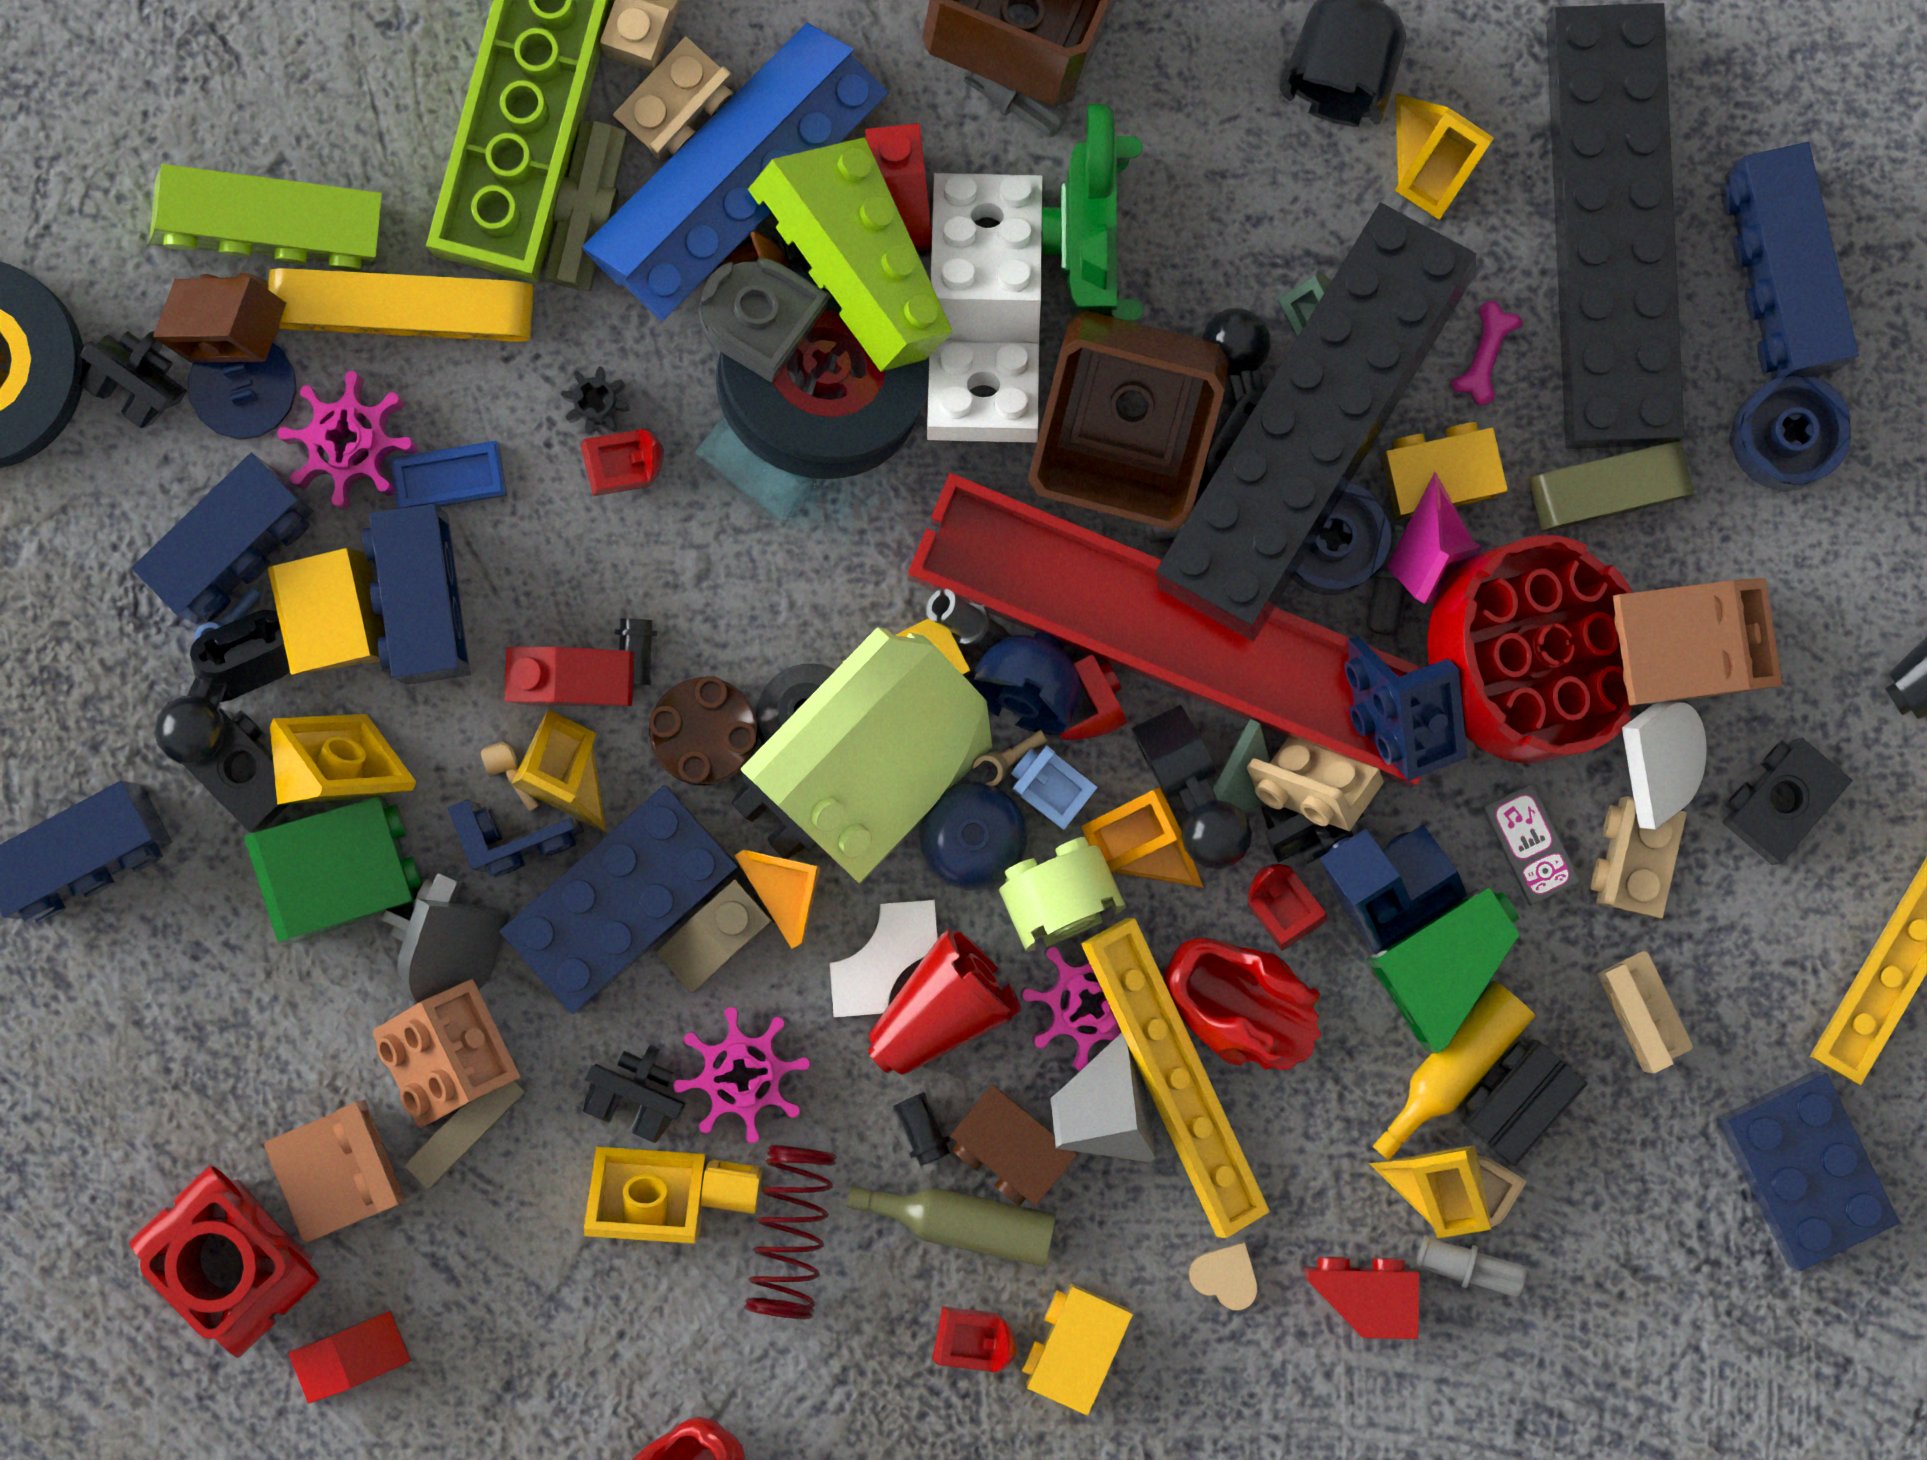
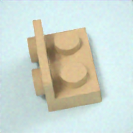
[612,36,734,162]
[1247,737,1384,831]
[1591,796,1687,919]
[1596,951,1693,1074]

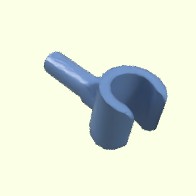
[195,587,261,640]

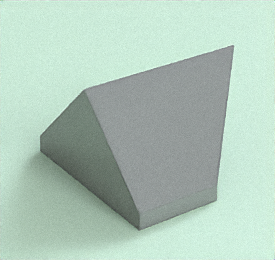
[1051,1033,1156,1162]

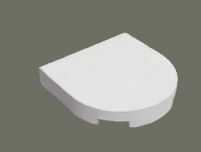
[1622,701,1707,830]

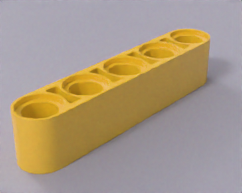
[268,268,534,342]

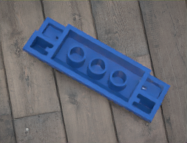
[581,22,889,322]

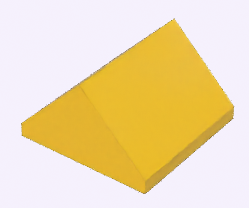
[268,548,386,675]
[270,714,416,805]
[584,1146,705,1244]

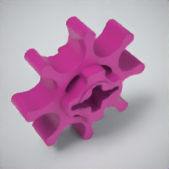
[277,371,418,510]
[1020,934,1121,1071]
[674,1007,811,1143]

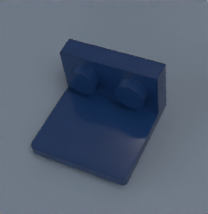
[1344,636,1467,781]
[448,799,584,878]

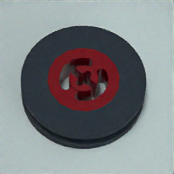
[716,271,929,479]

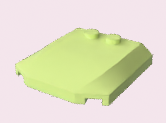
[740,627,993,884]

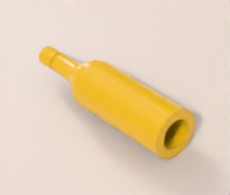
[1372,981,1536,1161]

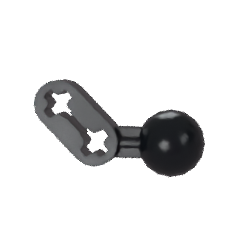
[1202,308,1271,484]
[154,610,290,765]
[1131,705,1252,869]

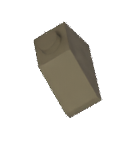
[656,880,774,994]

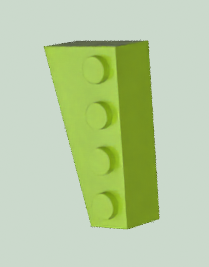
[748,137,953,372]
[149,164,382,271]

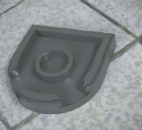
[699,258,832,383]
[397,899,510,1004]

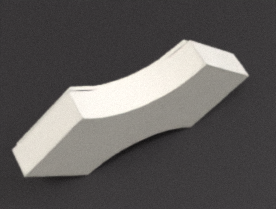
[830,900,938,1017]

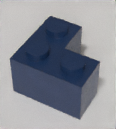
[1319,825,1468,955]

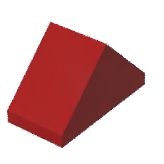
[288,1310,411,1404]

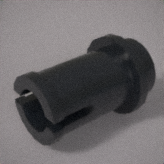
[614,618,657,685]
[893,1092,951,1166]

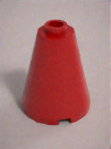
[868,928,1021,1075]

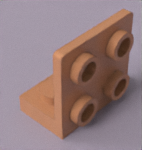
[373,978,521,1128]
[264,1100,407,1242]

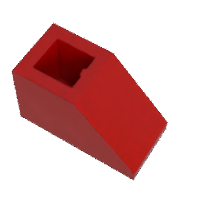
[1304,1257,1419,1339]

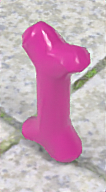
[1450,300,1523,406]

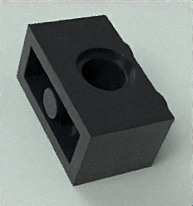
[183,708,289,833]
[1722,737,1853,865]

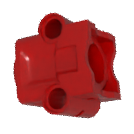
[129,1164,320,1358]

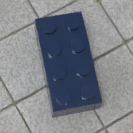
[1720,142,1859,380]
[499,785,741,1014]

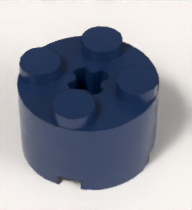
[1729,376,1851,492]
[1292,482,1391,595]

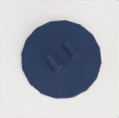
[188,342,297,440]

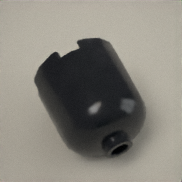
[1279,0,1406,127]

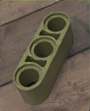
[1528,441,1694,532]

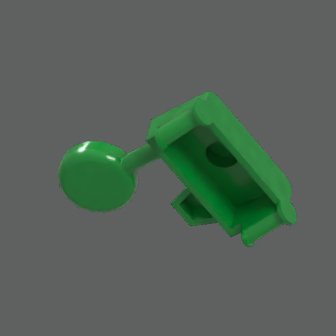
[1041,104,1143,321]

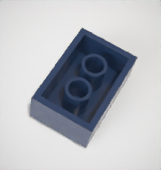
[131,452,314,624]
[362,504,471,685]
[0,780,172,923]
[1716,1071,1900,1271]

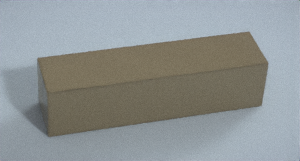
[404,1080,528,1190]

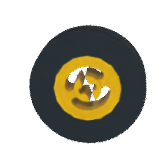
[0,262,86,468]

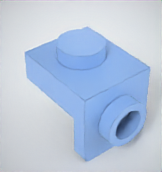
[1011,745,1098,831]

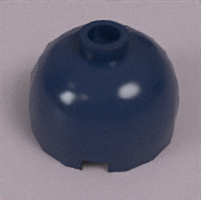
[970,633,1081,735]
[919,782,1027,891]

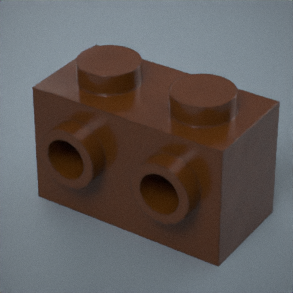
[153,273,287,362]
[950,1083,1078,1206]

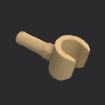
[973,730,1048,786]
[481,742,540,811]

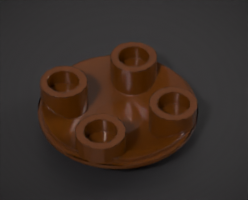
[649,676,758,786]

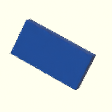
[389,440,507,509]

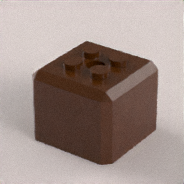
[922,0,1116,107]
[1028,310,1229,531]

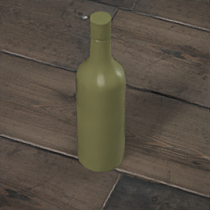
[847,1186,1056,1267]

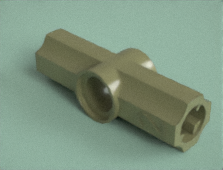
[545,120,628,291]

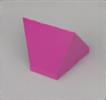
[1387,472,1483,604]

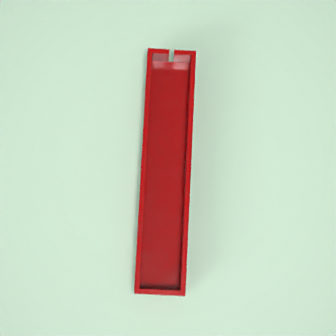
[907,473,1422,788]

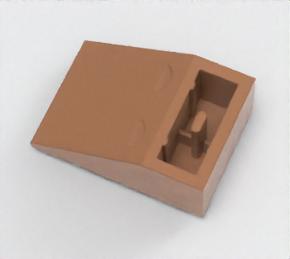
[1613,578,1782,706]

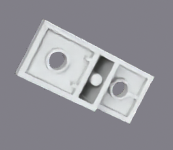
[927,173,1042,443]

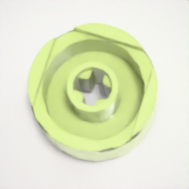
[999,836,1126,952]

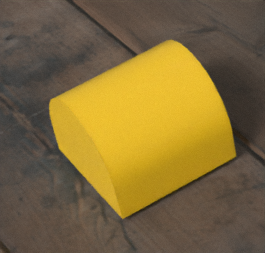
[700,1159,763,1214]

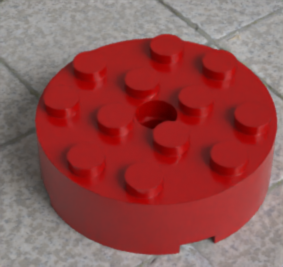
[1427,535,1634,764]

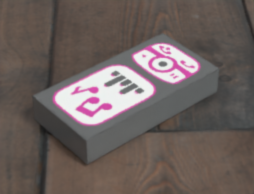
[1482,783,1581,905]

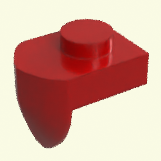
[581,428,664,496]
[1059,654,1127,740]
[1248,864,1327,951]
[932,1306,1017,1373]

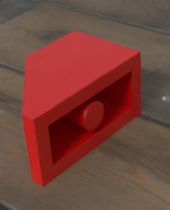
[865,123,932,251]
[504,647,634,706]

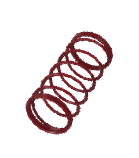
[744,1145,837,1320]

